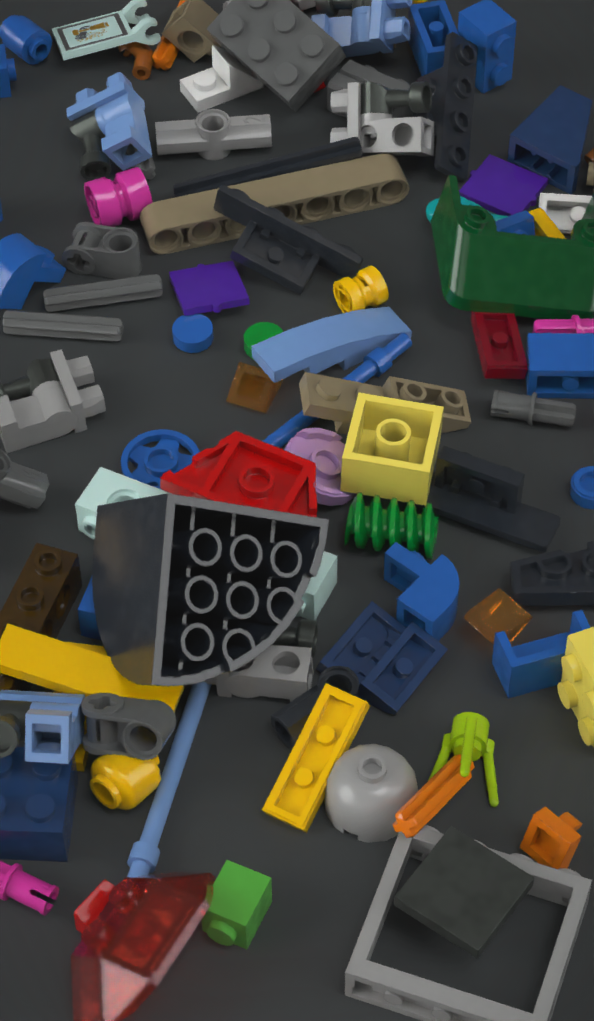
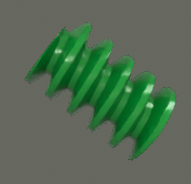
[345,492,439,560]

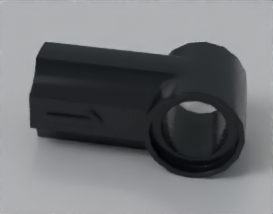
[271,666,359,749]

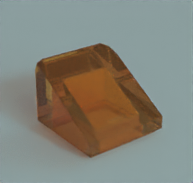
[226,362,283,414]
[463,588,533,645]

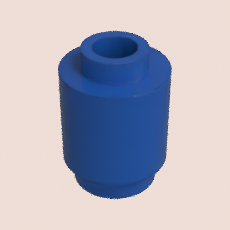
[0,15,52,64]

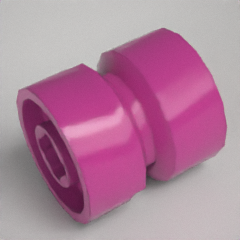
[84,167,153,227]

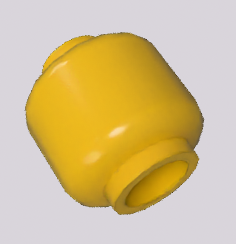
[90,754,161,810]

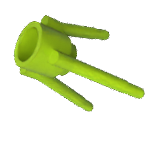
[428,712,499,807]

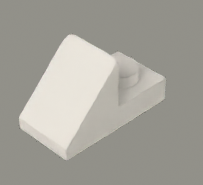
[180,45,263,113]

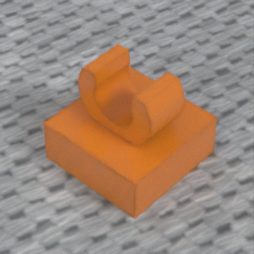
[519,806,583,869]

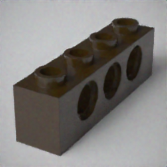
[0,543,82,691]

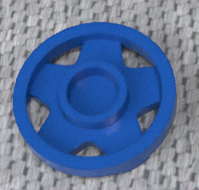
[121,429,200,492]

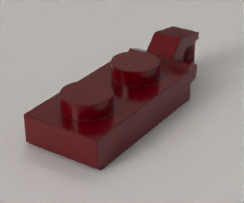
[471,311,528,379]

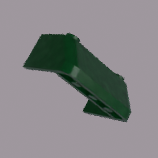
[431,175,594,319]

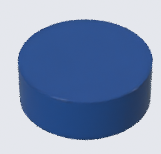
[172,314,214,353]
[570,466,594,509]

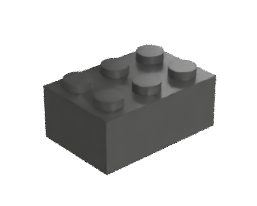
[207,0,346,112]

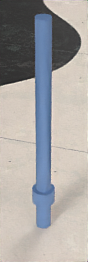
[122,682,212,904]

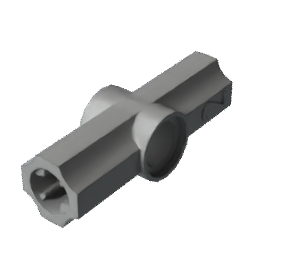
[155,109,272,161]

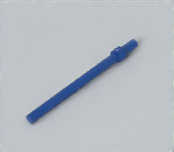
[263,333,412,448]

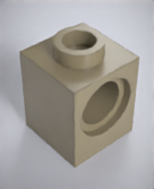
[162,0,221,63]

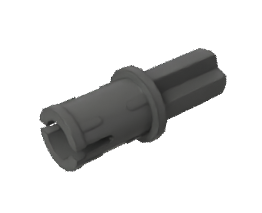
[491,389,577,427]

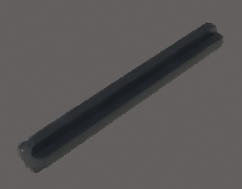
[173,137,363,197]

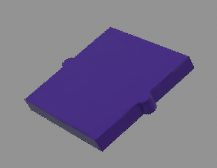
[459,154,549,216]
[169,260,250,316]

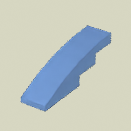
[251,306,412,383]

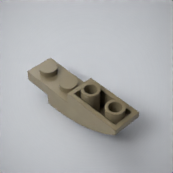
[299,372,471,435]

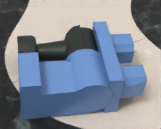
[311,0,413,58]
[66,72,152,181]
[0,690,85,764]

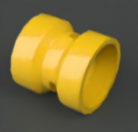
[333,266,389,313]

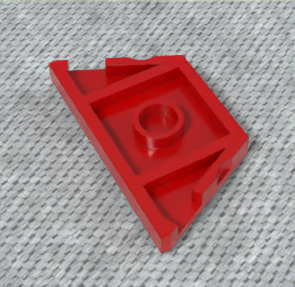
[160,431,317,517]

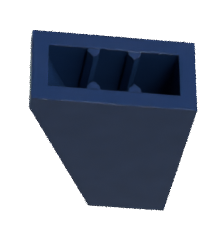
[507,85,592,195]

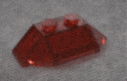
[71,872,216,1021]

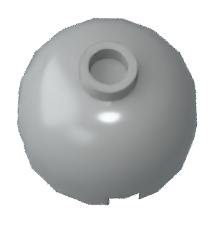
[324,744,418,843]

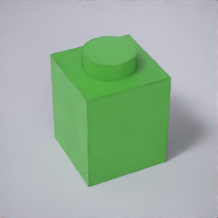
[201,860,272,950]

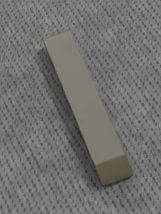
[139,153,410,254]

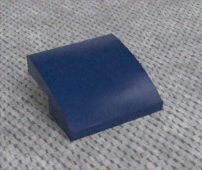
[316,601,448,715]

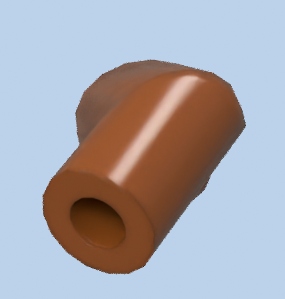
[118,42,154,80]

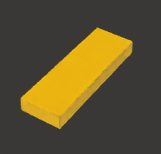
[262,683,370,833]

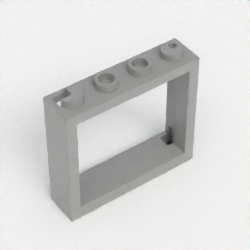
[345,825,592,1021]

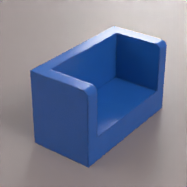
[492,610,591,698]

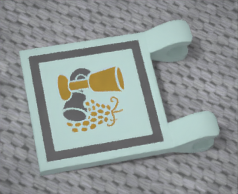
[52,0,161,60]

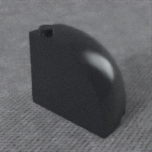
[92,493,329,686]

